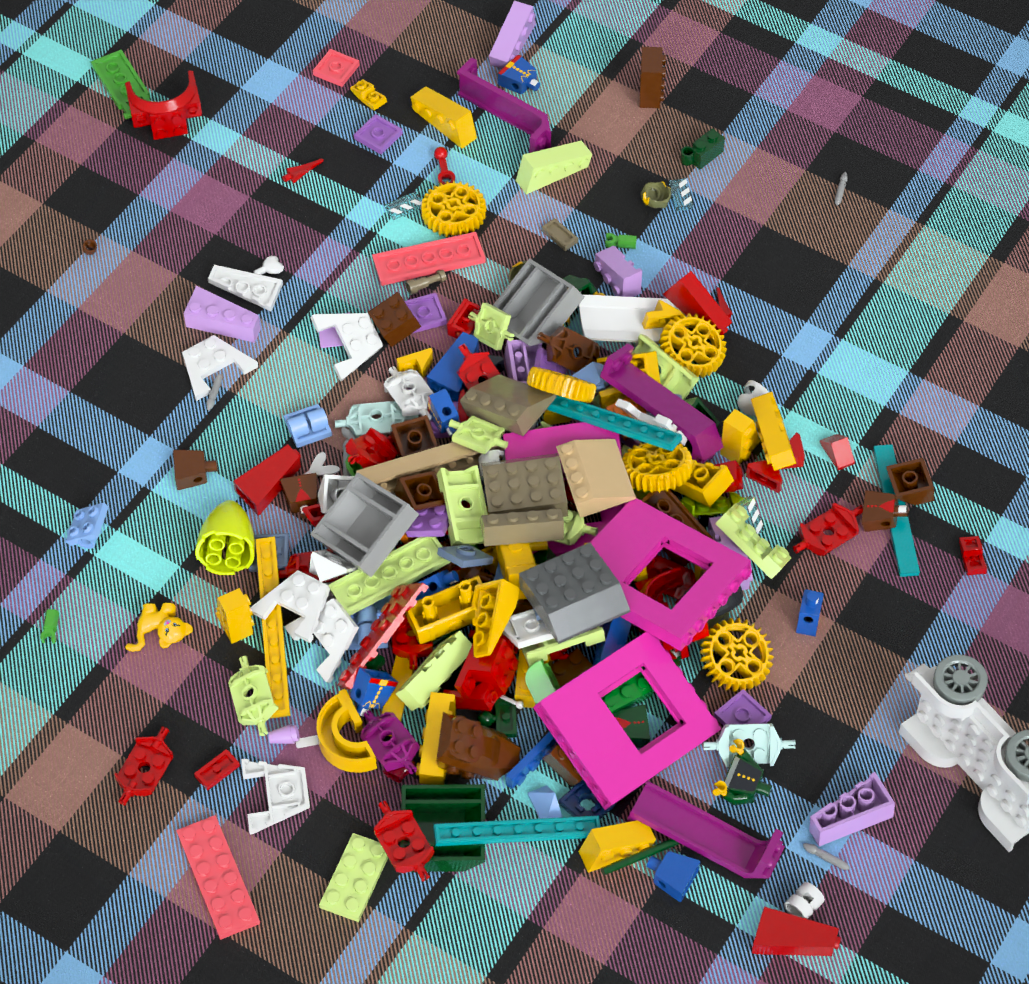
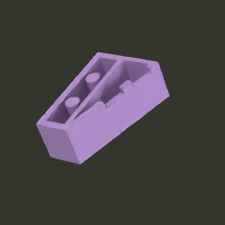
[594,246,642,297]
[504,340,542,384]

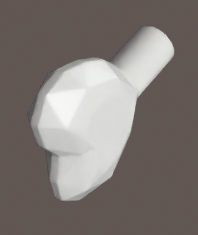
[253,255,284,275]

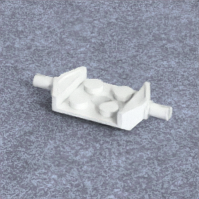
[384,366,433,421]

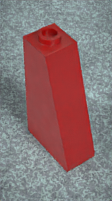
[663,271,732,335]
[233,445,301,516]
[752,907,841,956]

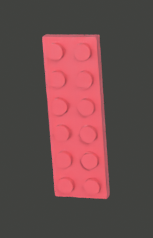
[372,232,486,286]
[176,815,260,940]

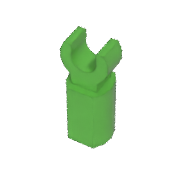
[605,233,637,249]
[40,609,59,644]

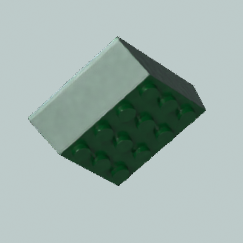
[400,784,485,872]

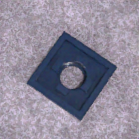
[558,779,617,819]

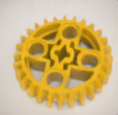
[421,181,486,238]
[659,313,727,378]
[527,366,597,403]
[622,442,693,493]
[699,618,774,692]

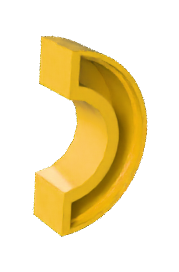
[317,693,377,773]

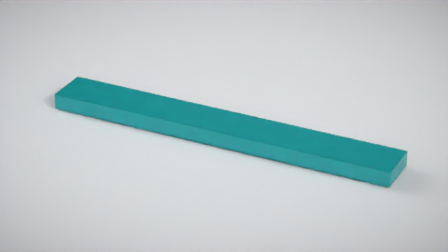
[546,395,682,451]
[873,444,920,577]
[433,816,601,846]

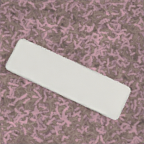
[296,735,319,748]

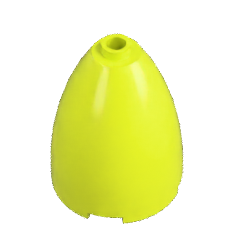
[195,500,255,575]

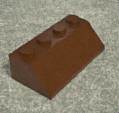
[641,489,714,567]

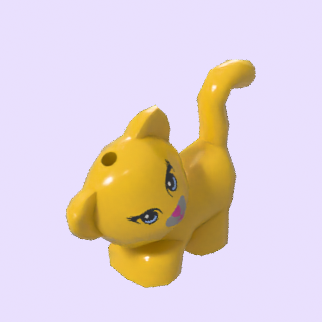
[125,603,193,652]

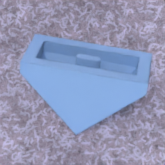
[528,785,562,819]

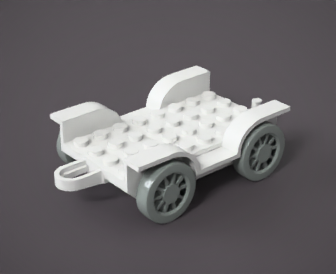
[899,655,1029,852]

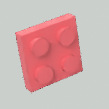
[313,49,360,87]

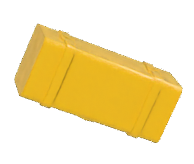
[495,541,548,600]
[406,575,482,644]

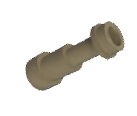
[405,270,447,295]

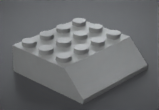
[493,258,585,346]
[310,472,419,577]

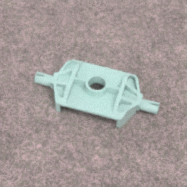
[335,401,418,438]
[703,723,795,767]

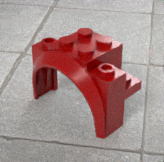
[125,70,202,140]
[635,566,709,659]
[443,630,519,711]

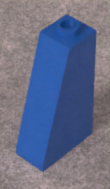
[427,332,479,402]
[592,617,632,667]

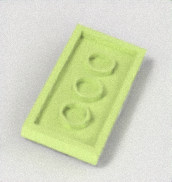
[319,833,388,922]

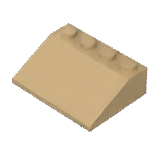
[556,439,636,518]

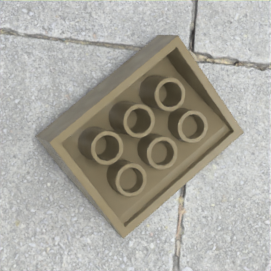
[460,374,557,436]

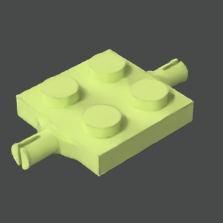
[468,303,514,350]
[449,416,508,455]

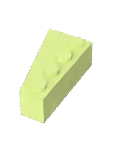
[516,140,592,194]
[396,630,472,711]

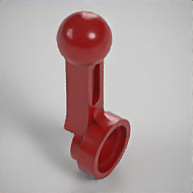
[434,147,455,185]

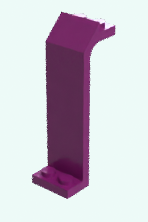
[457,57,551,153]
[600,343,724,464]
[625,781,785,879]

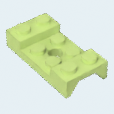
[632,334,700,400]
[437,465,488,546]
[715,503,791,579]
[521,626,606,666]

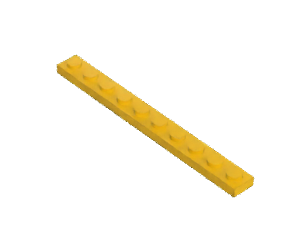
[255,537,291,718]

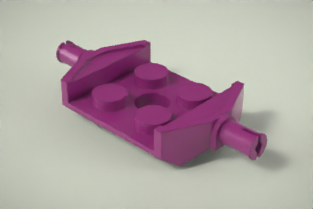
[360,710,420,774]

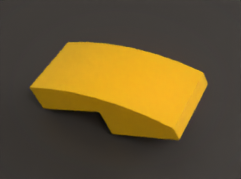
[350,79,387,111]

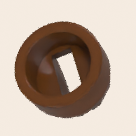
[82,239,97,255]

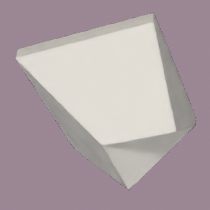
[318,474,354,514]
[309,549,357,582]

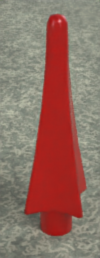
[282,158,324,184]
[716,287,733,321]

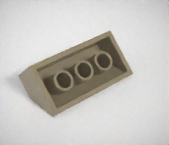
[480,509,564,546]

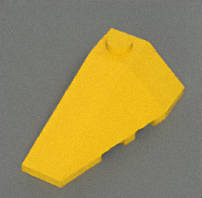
[472,579,520,658]

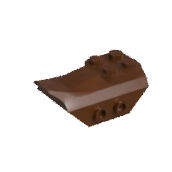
[436,712,520,781]

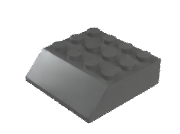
[519,542,630,644]

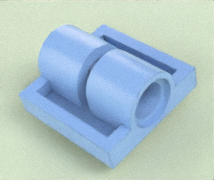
[283,404,332,448]
[65,502,109,549]
[348,605,388,650]

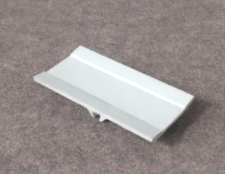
[578,295,688,346]

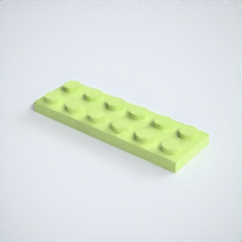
[328,537,451,616]

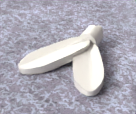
[303,452,340,476]

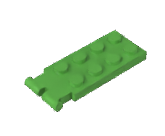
[90,50,155,120]

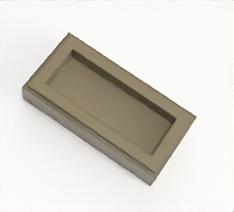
[541,218,579,251]

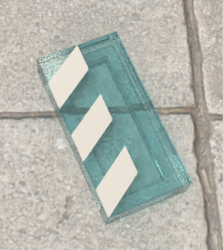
[669,178,693,211]
[385,191,422,220]
[737,496,765,534]

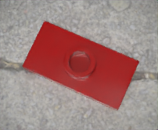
[194,749,240,791]

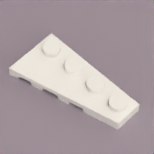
[208,265,283,311]

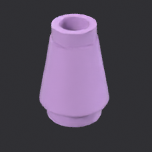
[268,724,300,744]

